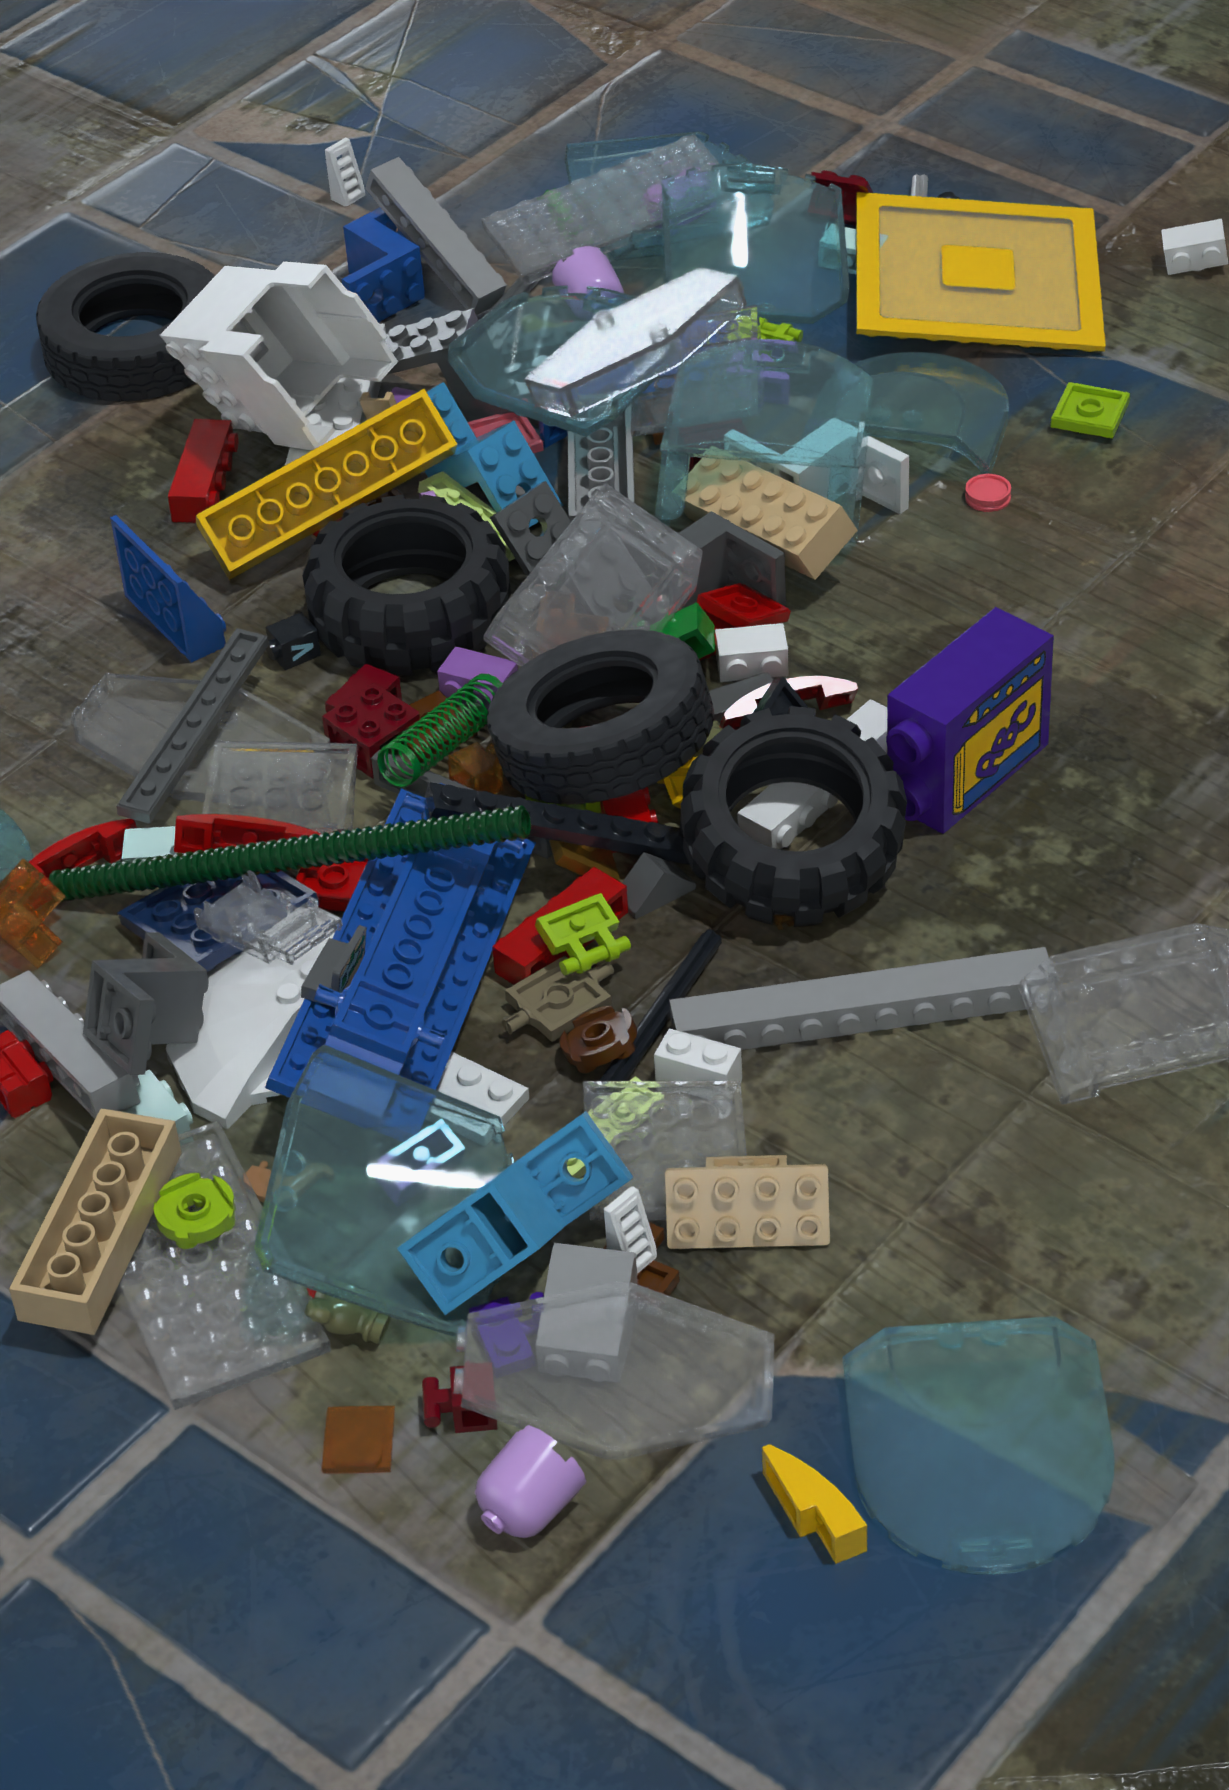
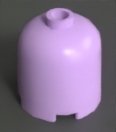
[552,246,624,323]
[475,1425,586,1538]

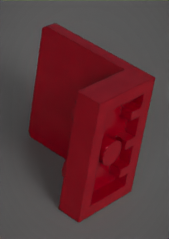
[322,683,420,779]

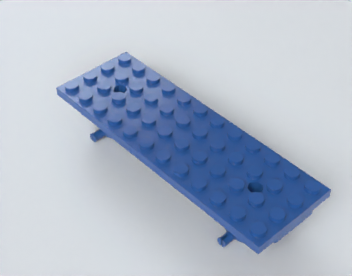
[265,783,536,1143]

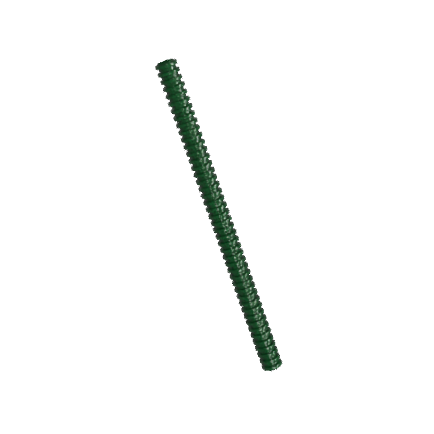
[48,805,531,902]

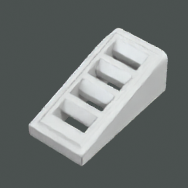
[325,137,365,206]
[604,1186,657,1274]

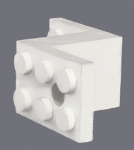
[724,419,909,514]

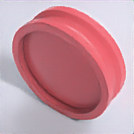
[965,474,1011,512]

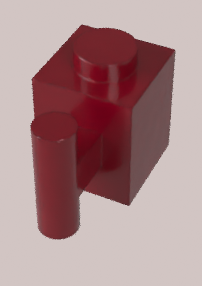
[422,1363,498,1433]

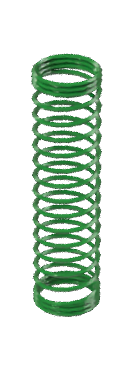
[377,673,503,787]

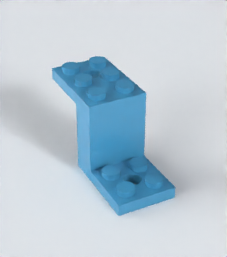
[425,382,563,528]
[397,1111,633,1315]

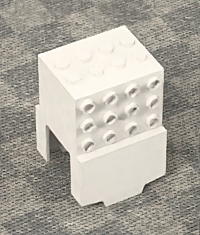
[160,261,398,451]

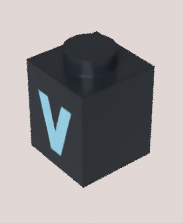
[266,612,321,671]

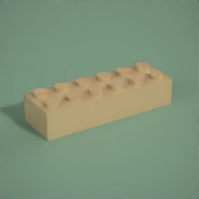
[671,446,858,580]
[9,1108,182,1335]

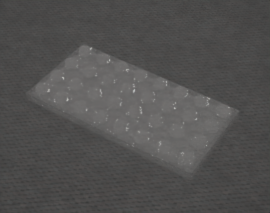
[481,134,743,286]
[118,1120,331,1410]

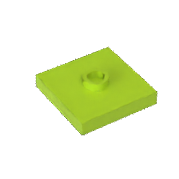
[1051,382,1130,439]

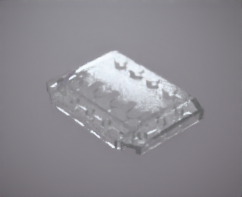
[484,483,703,666]
[1019,923,1229,1105]

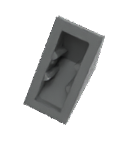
[622,852,696,920]

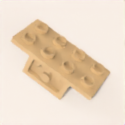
[665,1155,830,1249]

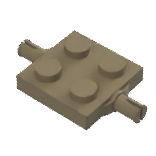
[502,956,614,1042]

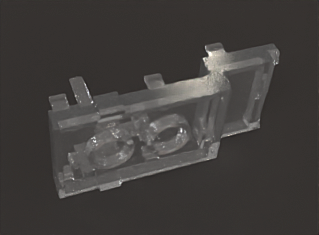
[194,870,343,965]

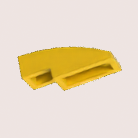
[762,1444,867,1564]

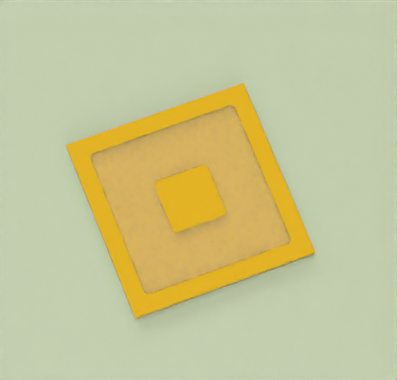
[856,192,1106,352]

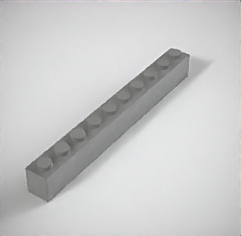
[669,947,1056,1050]

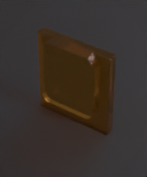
[322,1405,395,1474]

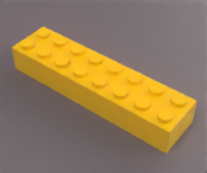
[196,389,458,580]

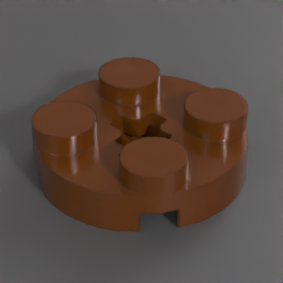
[560,1006,637,1073]

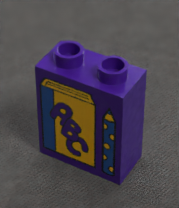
[886,607,1054,834]

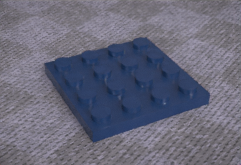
[117,871,320,972]

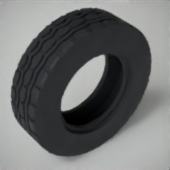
[36,252,215,402]
[487,630,714,805]

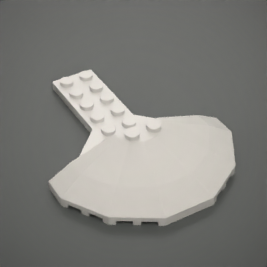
[166,917,530,1148]

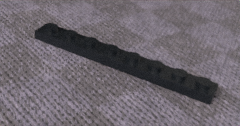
[425,782,690,865]

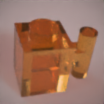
[448,742,503,794]

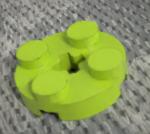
[153,1173,236,1249]

